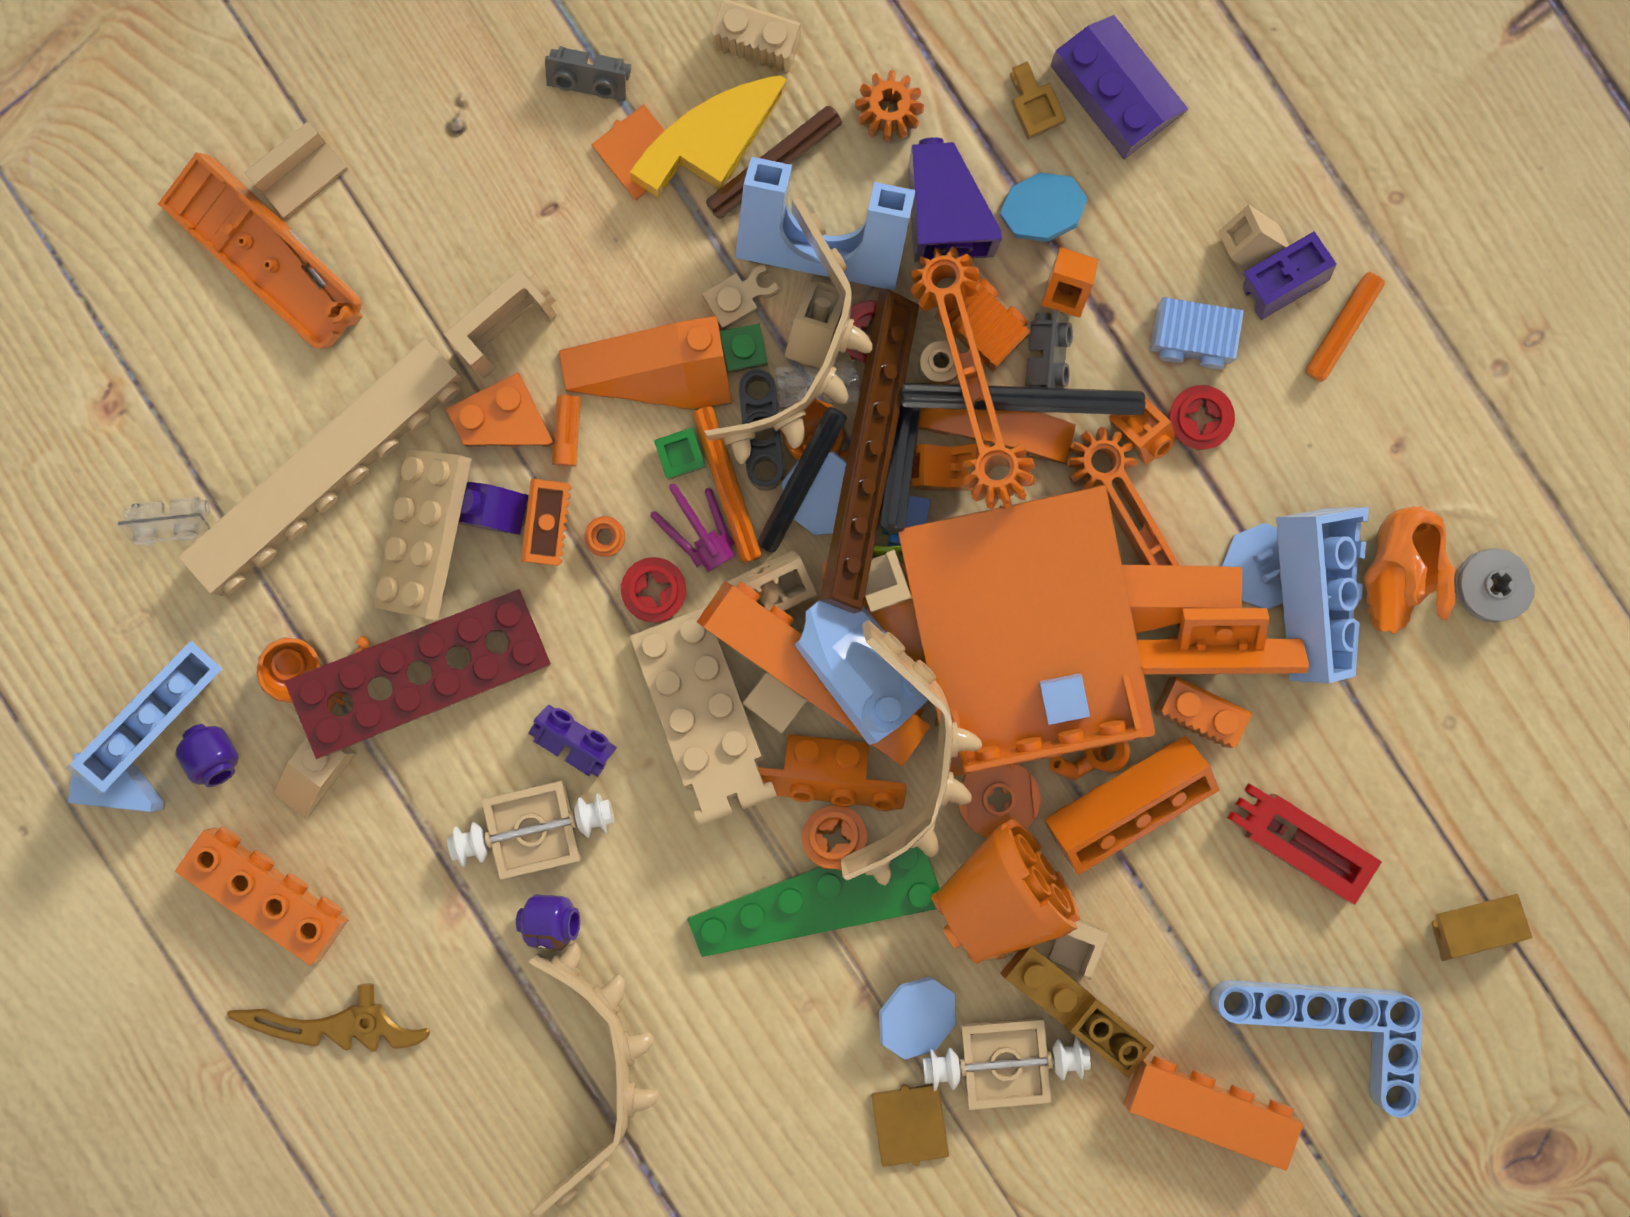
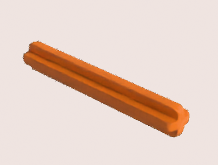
[693,406,761,563]

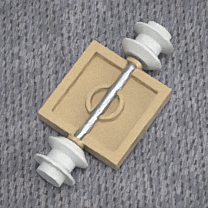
[447,780,614,880]
[923,1017,1091,1110]

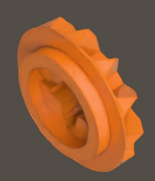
[802,805,868,871]

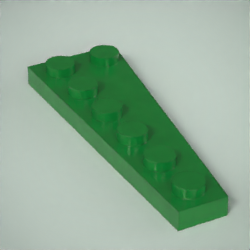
[687,847,940,957]

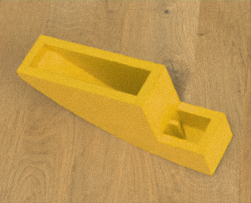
[630,75,787,199]

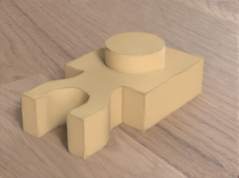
[702,264,780,330]

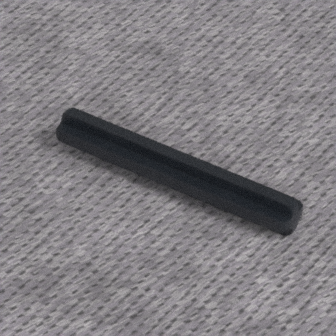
[880,405,921,535]
[757,407,847,553]

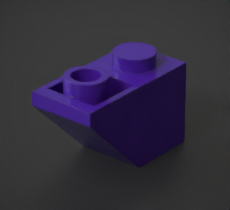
[458,482,529,535]

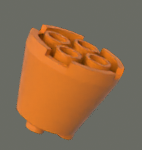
[931,819,1080,964]

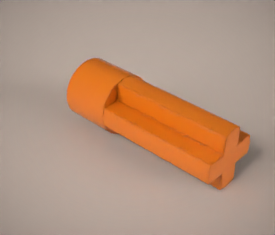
[552,395,581,467]

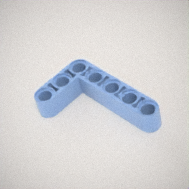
[1210,980,1422,1118]

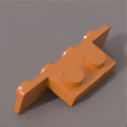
[1137,608,1309,674]
[758,734,907,811]

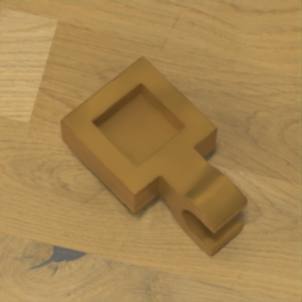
[1009,61,1066,140]

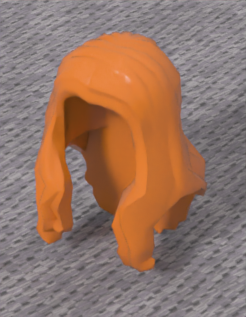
[1363,506,1456,634]

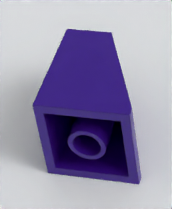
[908,137,1002,262]

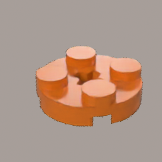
[958,764,1041,838]

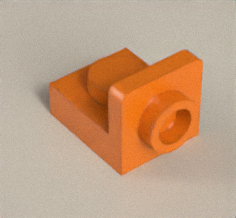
[1108,397,1176,465]

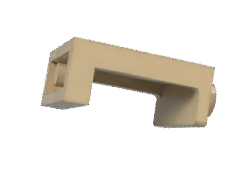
[443,269,557,378]

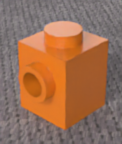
[1041,247,1099,318]

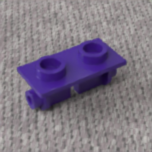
[528,704,617,777]

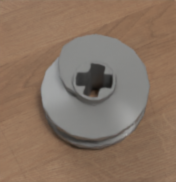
[1455,548,1535,622]

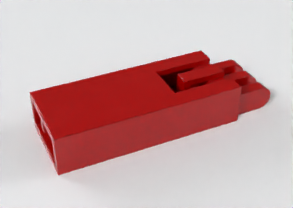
[1226,783,1382,905]

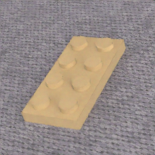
[374,449,472,621]

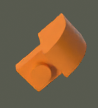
[910,443,990,491]

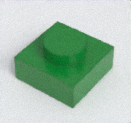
[720,323,768,373]
[654,427,706,480]

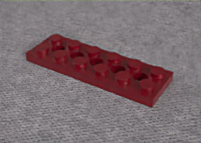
[284,589,551,760]

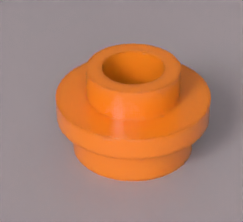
[584,516,625,557]

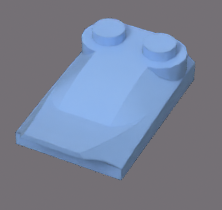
[794,600,928,745]

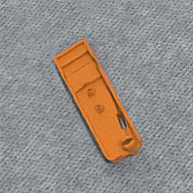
[158,152,363,349]

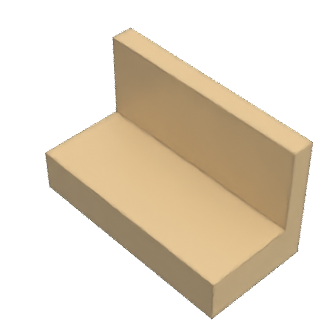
[244,121,348,220]

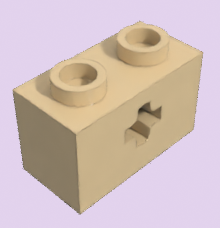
[719,550,818,611]

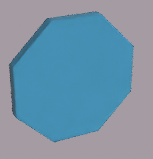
[1000,173,1088,242]

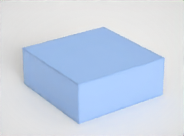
[1039,673,1090,725]

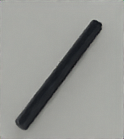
[901,383,1146,415]

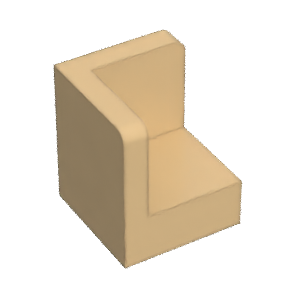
[1218,204,1289,269]
[865,550,912,612]
[742,672,807,734]
[1048,920,1109,980]

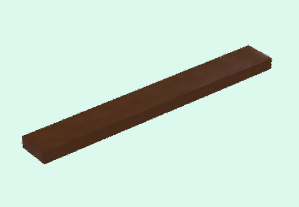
[820,289,919,614]

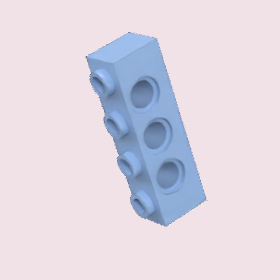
[66,641,222,796]

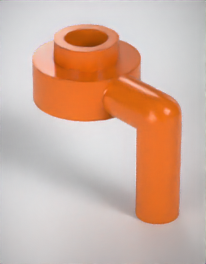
[1050,741,1130,780]

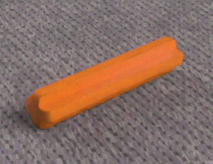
[1305,272,1385,382]

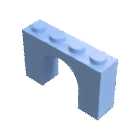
[735,157,915,291]

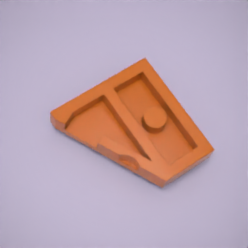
[445,372,554,447]

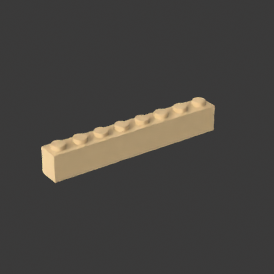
[178,338,465,596]

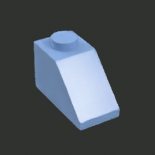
[68,753,165,812]

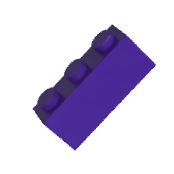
[1050,15,1188,159]

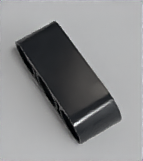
[739,369,784,491]

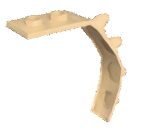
[704,197,872,464]
[841,620,982,886]
[528,943,660,1217]

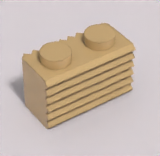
[712,0,801,74]

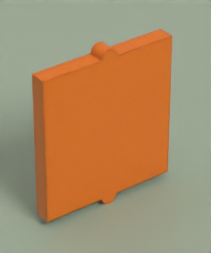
[591,104,681,201]

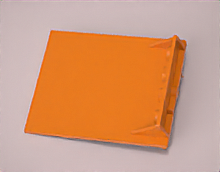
[898,485,1155,776]

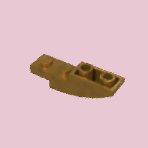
[1000,946,1154,1078]

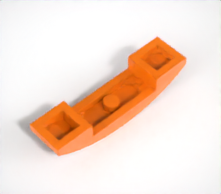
[918,408,1076,465]

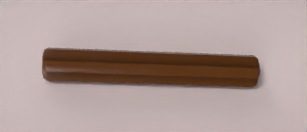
[706,106,842,219]

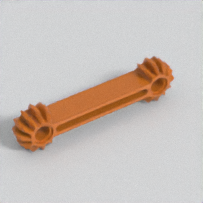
[911,246,1035,509]
[1066,427,1205,675]

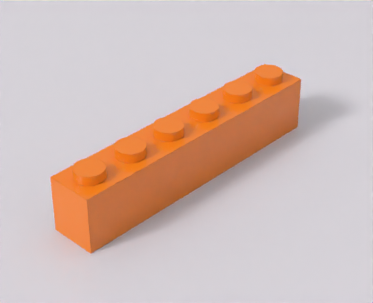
[697,581,931,766]

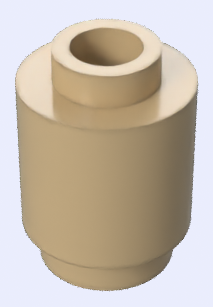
[918,341,957,384]

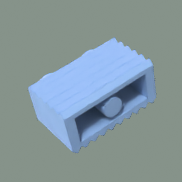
[1150,297,1244,369]

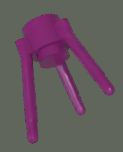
[650,484,735,573]

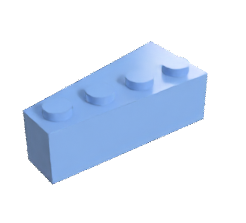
[1276,507,1369,683]

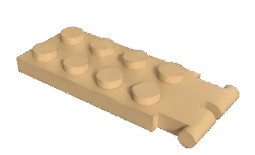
[630,607,777,826]

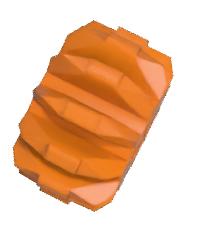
[855,70,924,143]

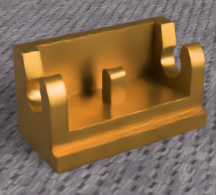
[1432,894,1533,962]

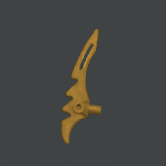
[227,983,430,1052]

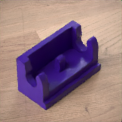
[1243,231,1337,320]

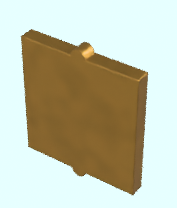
[871,1084,949,1167]

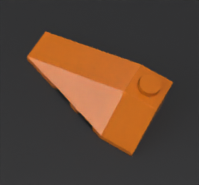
[559,315,732,410]

